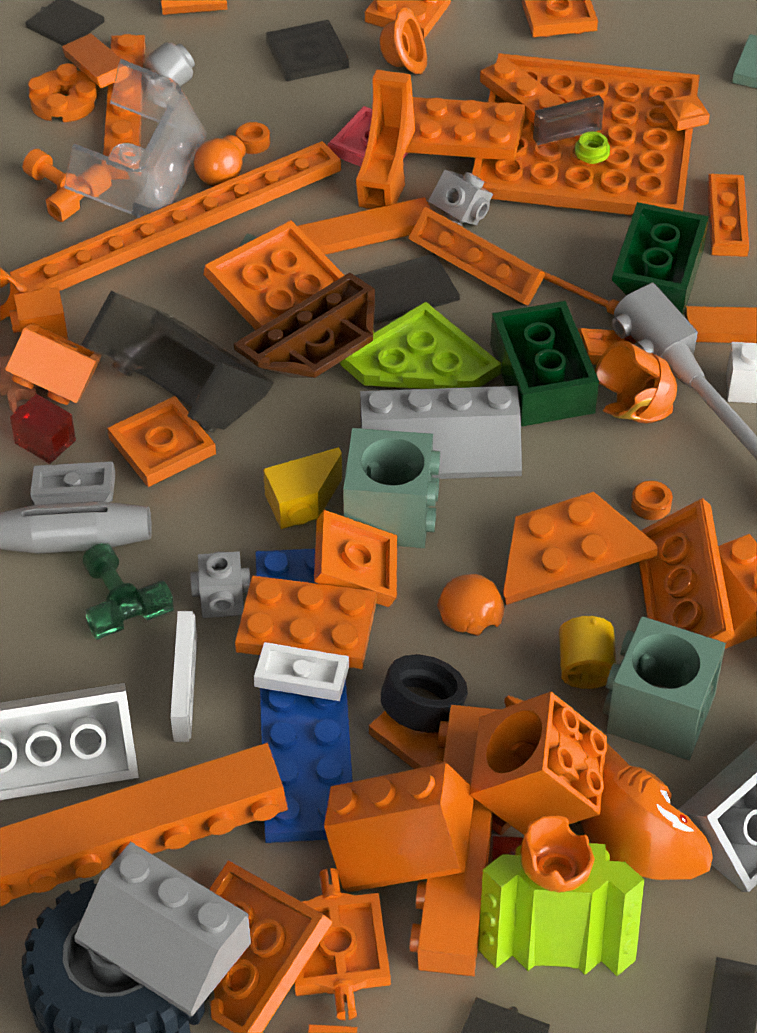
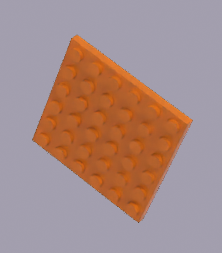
[472,53,700,215]

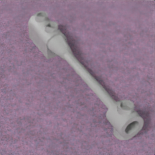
[612,283,757,460]

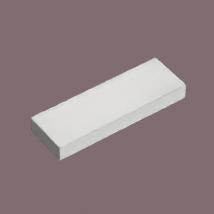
[170,611,197,742]

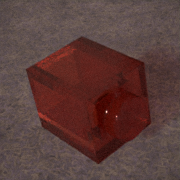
[10,394,76,464]

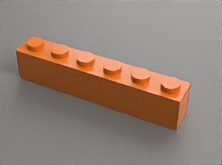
[410,705,500,977]

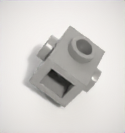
[428,169,493,226]
[190,551,250,618]

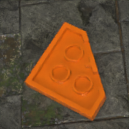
[209,860,333,1033]

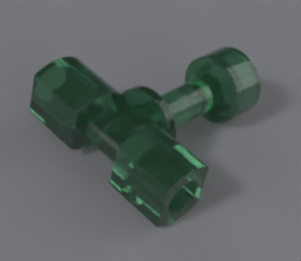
[82,543,174,640]

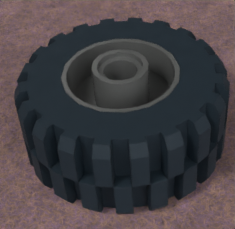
[22,880,209,1033]

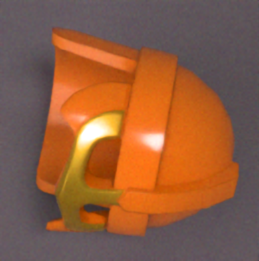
[595,341,677,424]

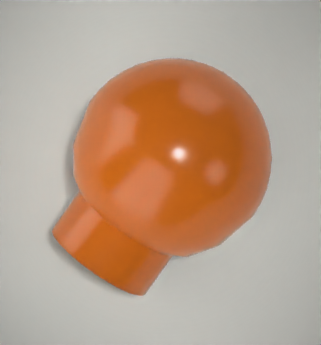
[194,135,246,187]

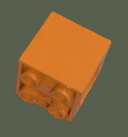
[469,691,607,835]

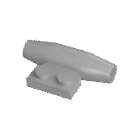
[0,461,152,554]

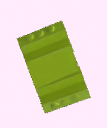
[478,840,644,976]

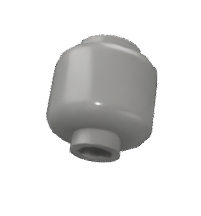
[143,42,195,93]

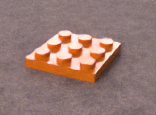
[203,220,345,330]

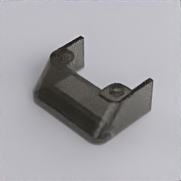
[81,290,274,432]

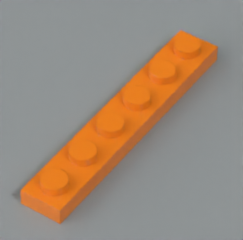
[103,34,146,178]

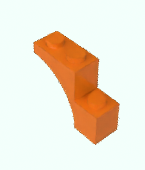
[356,70,415,209]

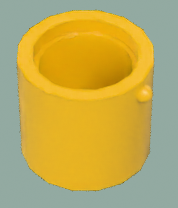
[559,616,616,689]

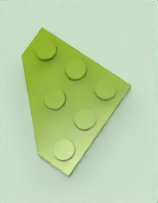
[340,302,501,389]

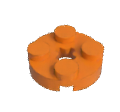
[28,63,97,122]

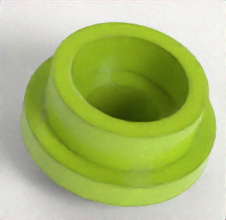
[575,131,610,164]

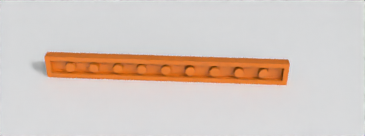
[9,141,341,292]

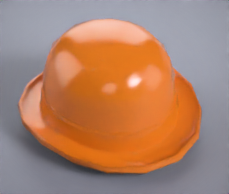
[379,7,427,74]

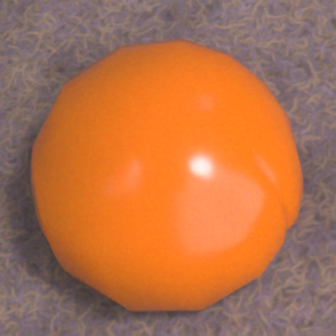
[437,574,505,636]
[520,816,595,893]

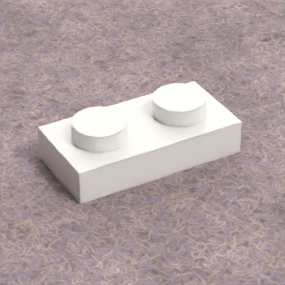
[254,642,349,701]

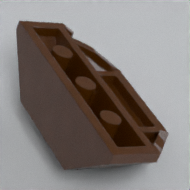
[233,273,375,378]

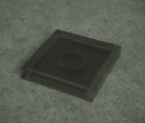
[266,19,349,81]

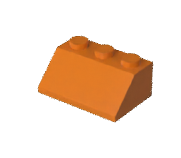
[324,763,474,893]

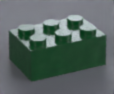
[490,301,599,427]

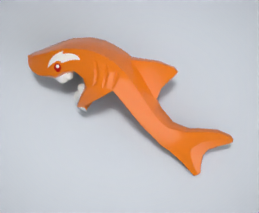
[504,695,713,880]

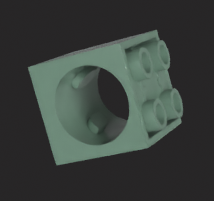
[343,428,440,548]
[603,616,726,760]

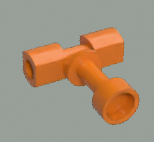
[22,149,113,222]

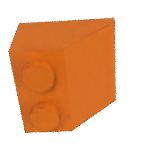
[5,323,102,405]
[718,534,757,649]

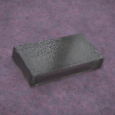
[533,95,604,145]
[705,957,757,1033]

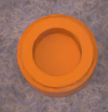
[235,122,270,154]
[631,481,673,520]

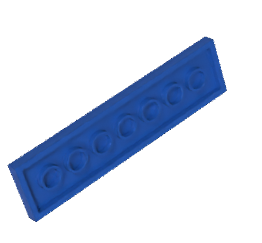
[256,548,353,843]

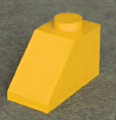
[263,447,342,529]

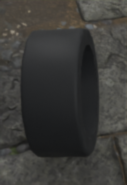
[380,654,468,733]

